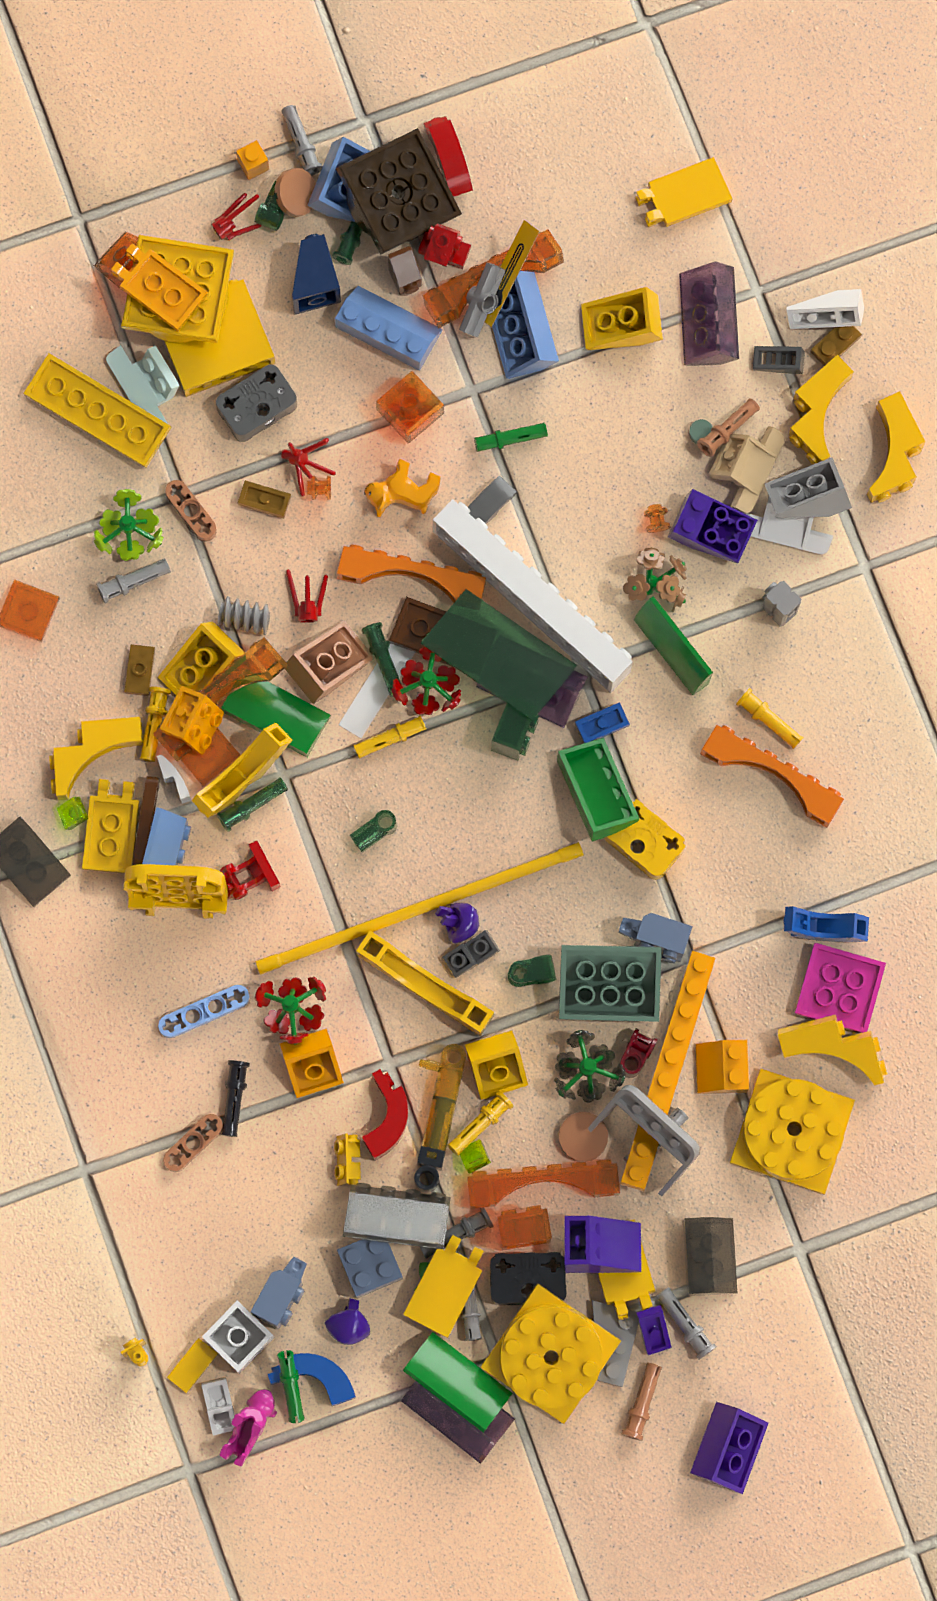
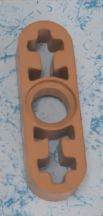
[165,480,217,542]
[164,1114,223,1172]

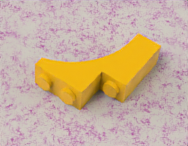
[789,355,854,465]
[867,391,926,503]
[49,717,143,800]
[191,723,292,818]
[778,1014,888,1086]

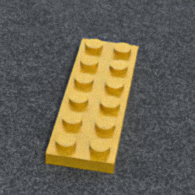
[23,353,172,468]

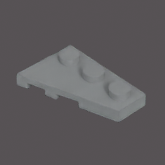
[592,1300,639,1387]

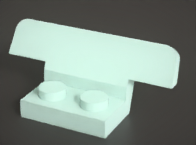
[106,345,180,424]

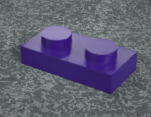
[636,1305,672,1355]

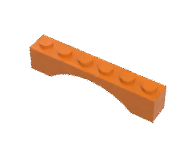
[337,544,486,611]
[700,725,844,828]

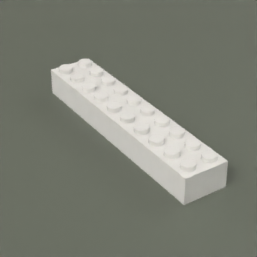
[433,499,633,693]

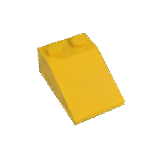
[581,287,663,350]
[158,621,247,696]

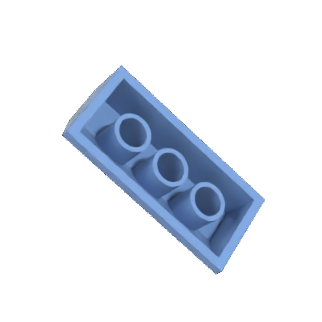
[492,271,559,379]
[335,286,443,371]

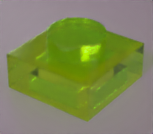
[57,796,88,830]
[460,1139,491,1174]

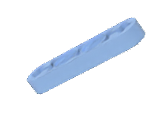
[158,985,250,1038]

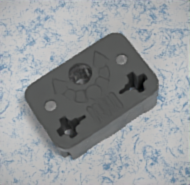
[216,365,297,442]

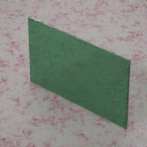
[421,589,577,721]

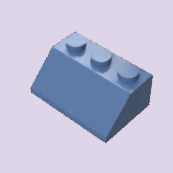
[307,137,370,222]
[142,807,191,865]

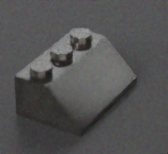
[683,1217,738,1296]

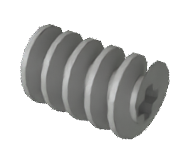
[217,596,270,635]

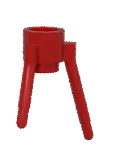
[211,193,262,241]
[286,569,328,623]

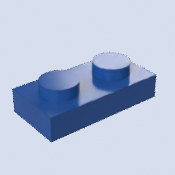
[575,702,630,743]

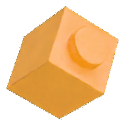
[236,140,270,180]

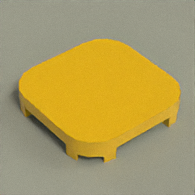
[123,864,228,919]

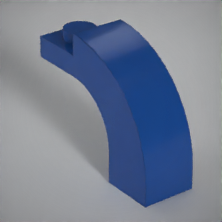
[783,906,869,942]
[268,1353,356,1406]

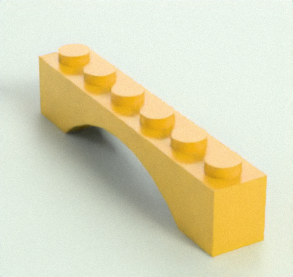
[356,931,494,1036]

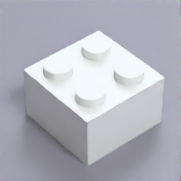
[202,1300,275,1374]

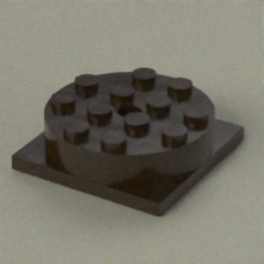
[336,128,462,255]

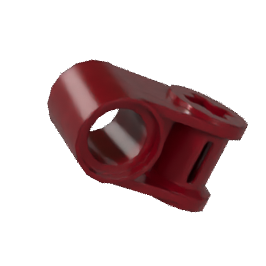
[619,1028,658,1078]

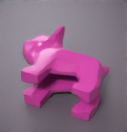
[219,1389,277,1467]

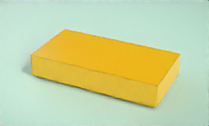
[167,1338,218,1393]

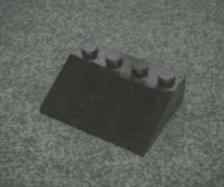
[343,1183,451,1250]

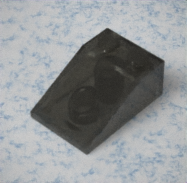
[0,816,71,907]

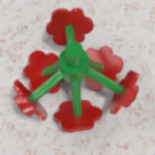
[391,644,461,715]
[255,977,326,1045]

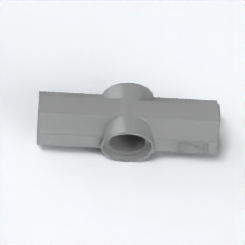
[459,262,505,337]

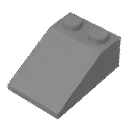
[765,457,852,518]

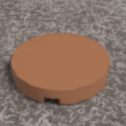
[275,168,316,216]
[559,1112,608,1162]

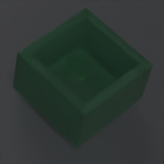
[491,696,540,761]

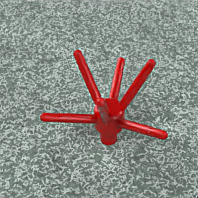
[281,438,336,496]

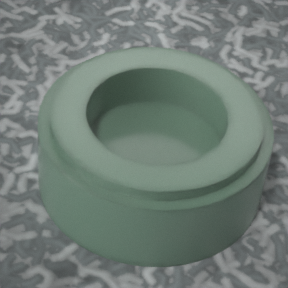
[689,419,713,444]

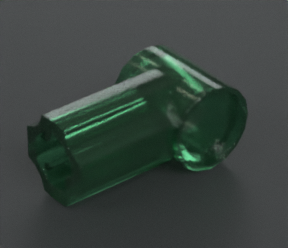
[254,181,285,231]
[350,810,397,853]

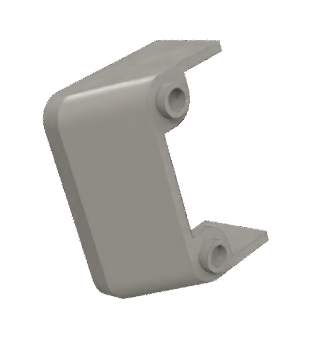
[588,1085,700,1197]

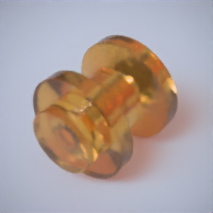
[307,476,331,500]
[644,504,671,533]

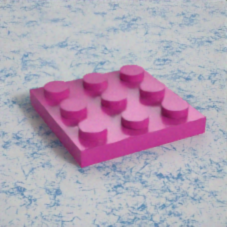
[794,943,886,1033]

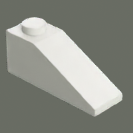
[786,289,864,329]

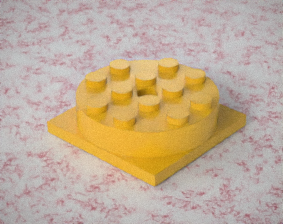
[121,235,234,343]
[730,1068,855,1195]
[481,1283,621,1424]

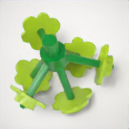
[94,489,164,561]

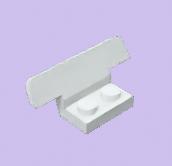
[746,497,833,554]

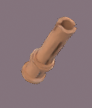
[697,398,760,457]
[621,1362,662,1441]

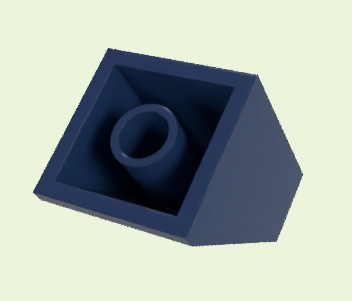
[292,234,341,315]

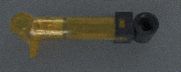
[414,1044,466,1192]

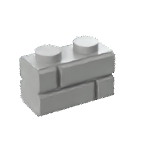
[762,581,802,627]

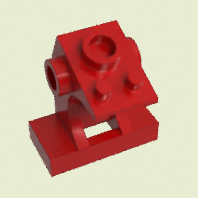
[418,224,471,269]
[220,840,281,900]

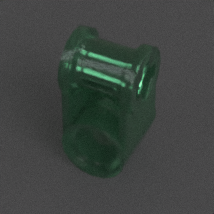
[508,955,557,987]

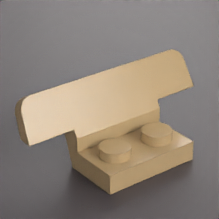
[709,426,785,514]

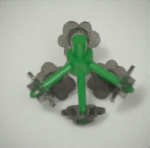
[554,1030,626,1103]

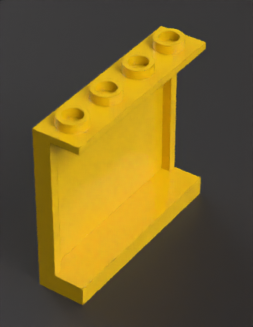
[164,279,276,397]

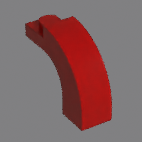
[424,116,473,197]
[362,1069,408,1161]

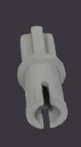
[461,1290,482,1341]

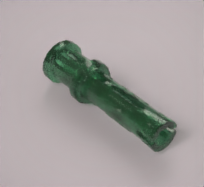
[332,221,363,265]
[361,622,402,697]
[216,777,288,832]

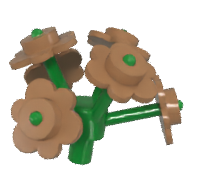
[623,547,687,612]

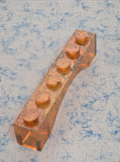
[422,229,564,328]
[153,637,288,762]
[467,1159,620,1209]

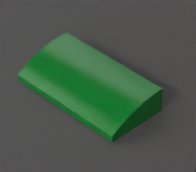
[634,596,713,695]
[221,669,331,758]
[557,738,639,842]
[403,1332,513,1433]

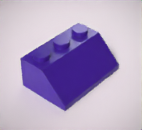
[690,1401,769,1494]

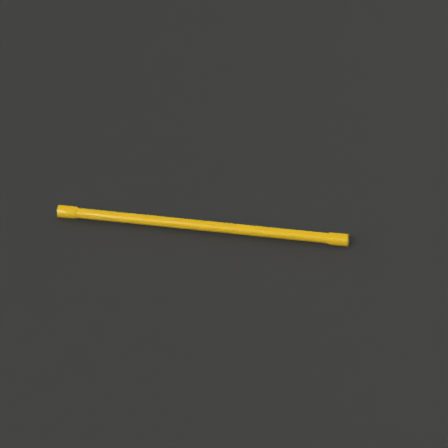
[255,842,584,975]

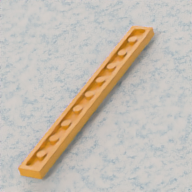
[620,951,716,1191]

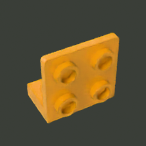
[160,686,224,755]

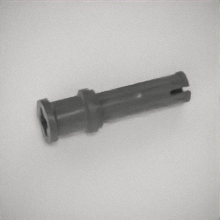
[418,1207,494,1258]

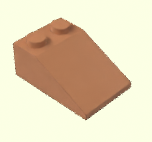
[283,620,375,704]

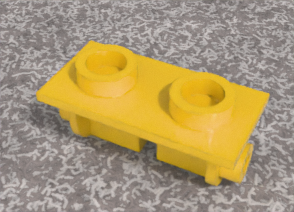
[334,1133,361,1186]
[120,1338,149,1366]

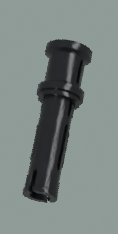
[222,1060,250,1137]

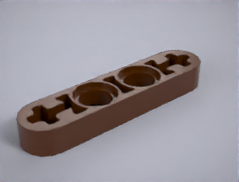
[132,776,160,865]

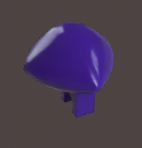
[435,903,480,944]
[325,1298,371,1345]

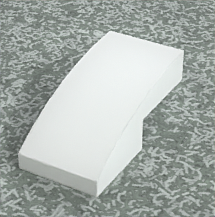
[157,755,191,804]
[201,1377,235,1436]

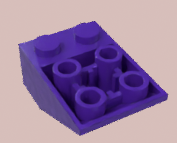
[668,489,758,564]
[565,1216,641,1273]

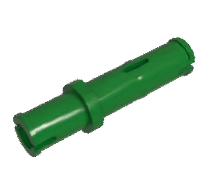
[474,422,548,452]
[277,1350,305,1423]

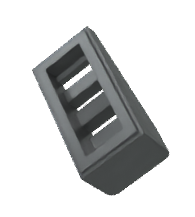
[753,346,805,374]

